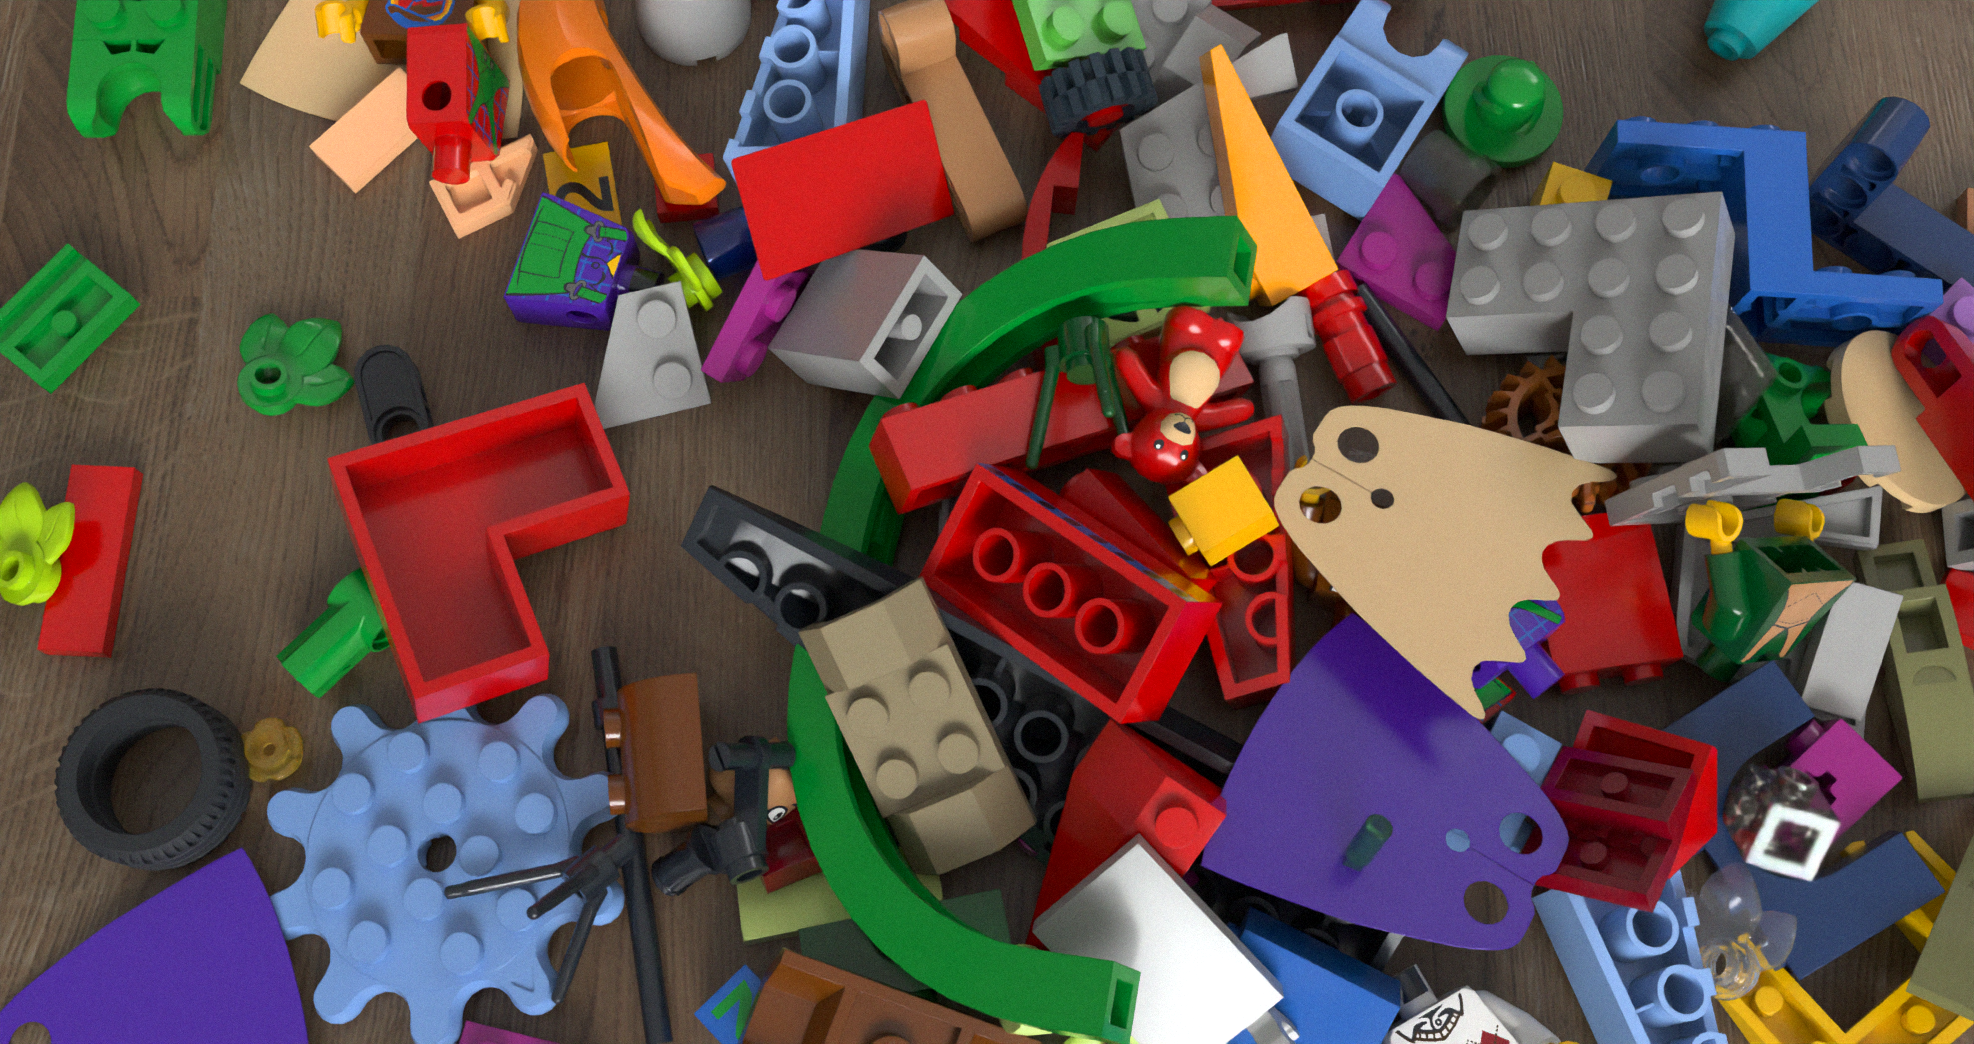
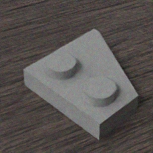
[594,281,712,429]

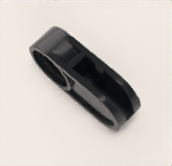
[354,345,435,445]

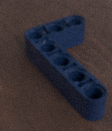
[1809,96,1974,292]

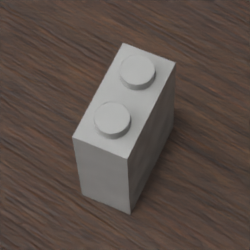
[768,249,962,399]

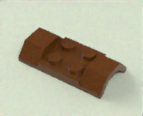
[737,947,1042,1044]

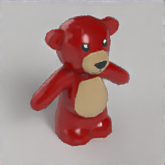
[1111,306,1254,485]

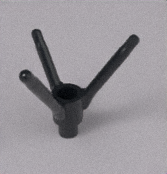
[444,833,637,1004]

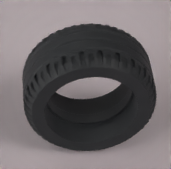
[54,688,253,871]

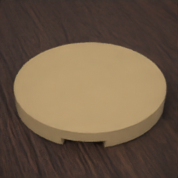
[1824,330,1966,513]

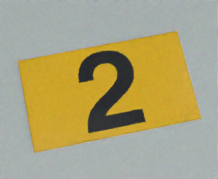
[543,142,622,226]

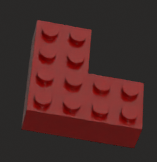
[327,383,630,724]

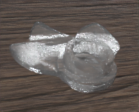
[1685,862,1797,1001]

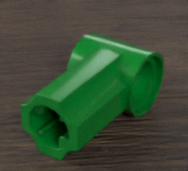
[276,567,390,699]

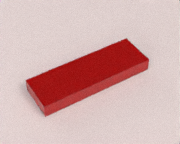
[37,464,143,658]

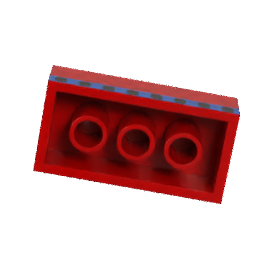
[918,463,1223,724]

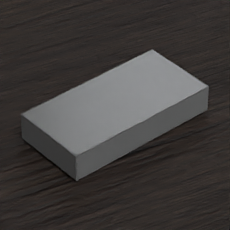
[1794,581,1904,721]

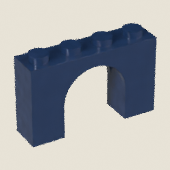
[1661,660,1946,980]

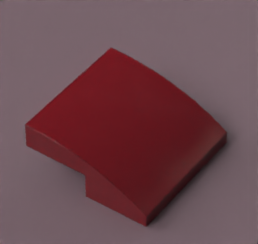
[1520,746,1697,913]

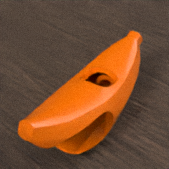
[517,0,726,205]

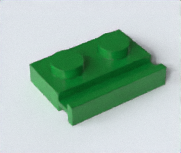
[0,243,141,394]

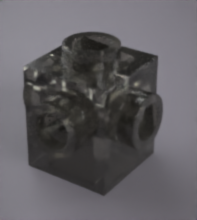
[1722,764,1841,882]

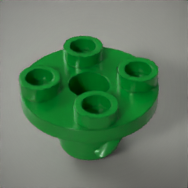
[1441,55,1563,170]

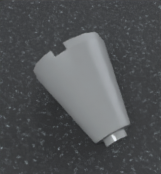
[634,0,752,66]

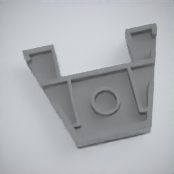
[1118,33,1335,262]
[1605,445,1901,526]

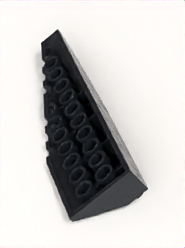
[681,485,1403,972]

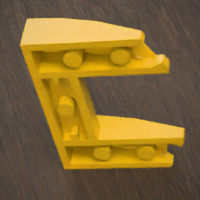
[1715,830,1974,1044]

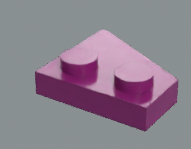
[1335,173,1456,332]
[701,260,815,383]

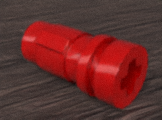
[1295,270,1398,405]

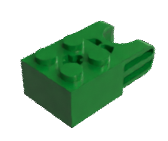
[67,0,227,138]

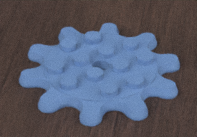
[267,694,625,1044]

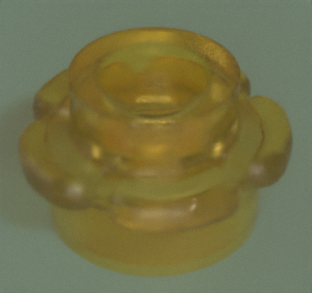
[241,718,304,782]

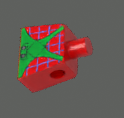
[406,23,510,185]

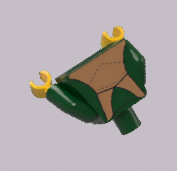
[1685,499,1856,682]

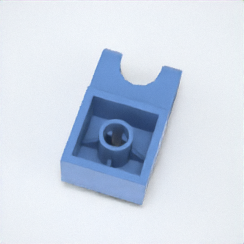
[1270,0,1469,222]

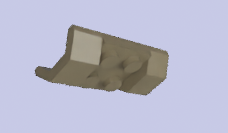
[798,576,1037,875]

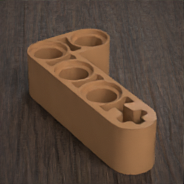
[878,0,1028,243]

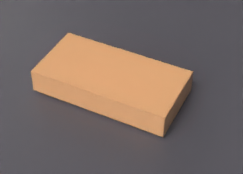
[309,67,417,194]

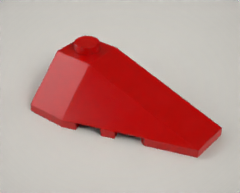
[1025,717,1227,952]

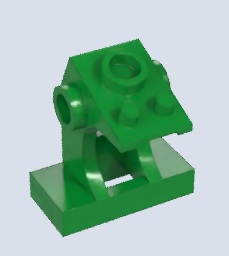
[1723,350,1868,512]

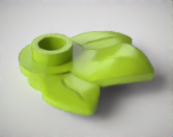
[632,208,723,312]
[0,482,75,606]

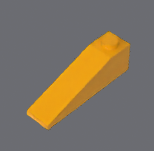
[1199,44,1338,306]

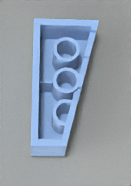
[723,0,870,184]
[1531,869,1728,1044]

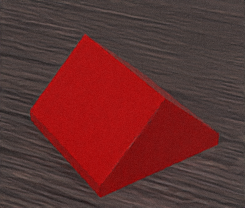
[1573,710,1717,879]

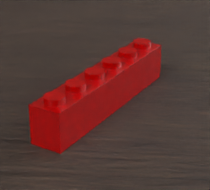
[868,317,1254,515]

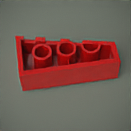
[1165,414,1297,710]

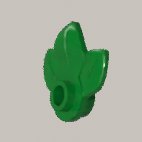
[237,313,355,416]

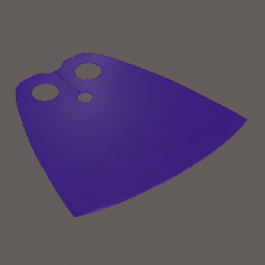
[1201,613,1569,950]
[0,847,309,1044]

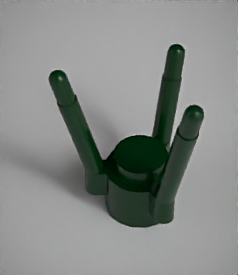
[1025,316,1130,470]

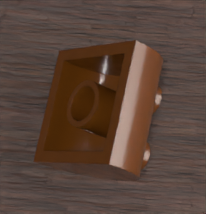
[604,672,708,833]

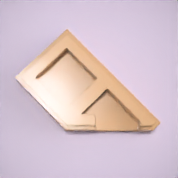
[429,134,538,239]

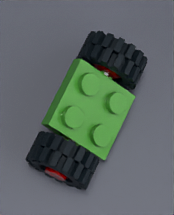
[1012,0,1158,139]

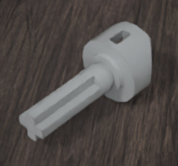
[1225,296,1316,471]

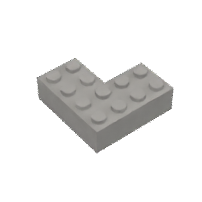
[1446,191,1735,463]

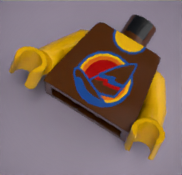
[314,0,510,65]

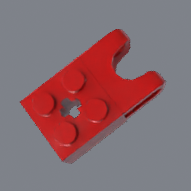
[1891,315,1974,502]

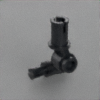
[651,735,796,897]

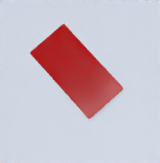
[731,100,954,281]

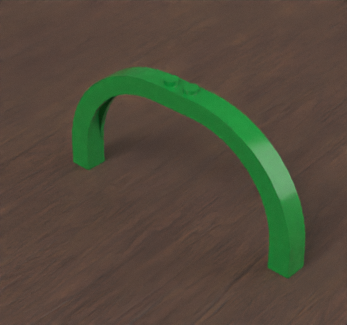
[787,215,1258,1044]

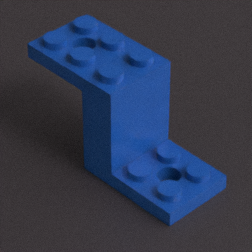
[1584,116,1944,347]

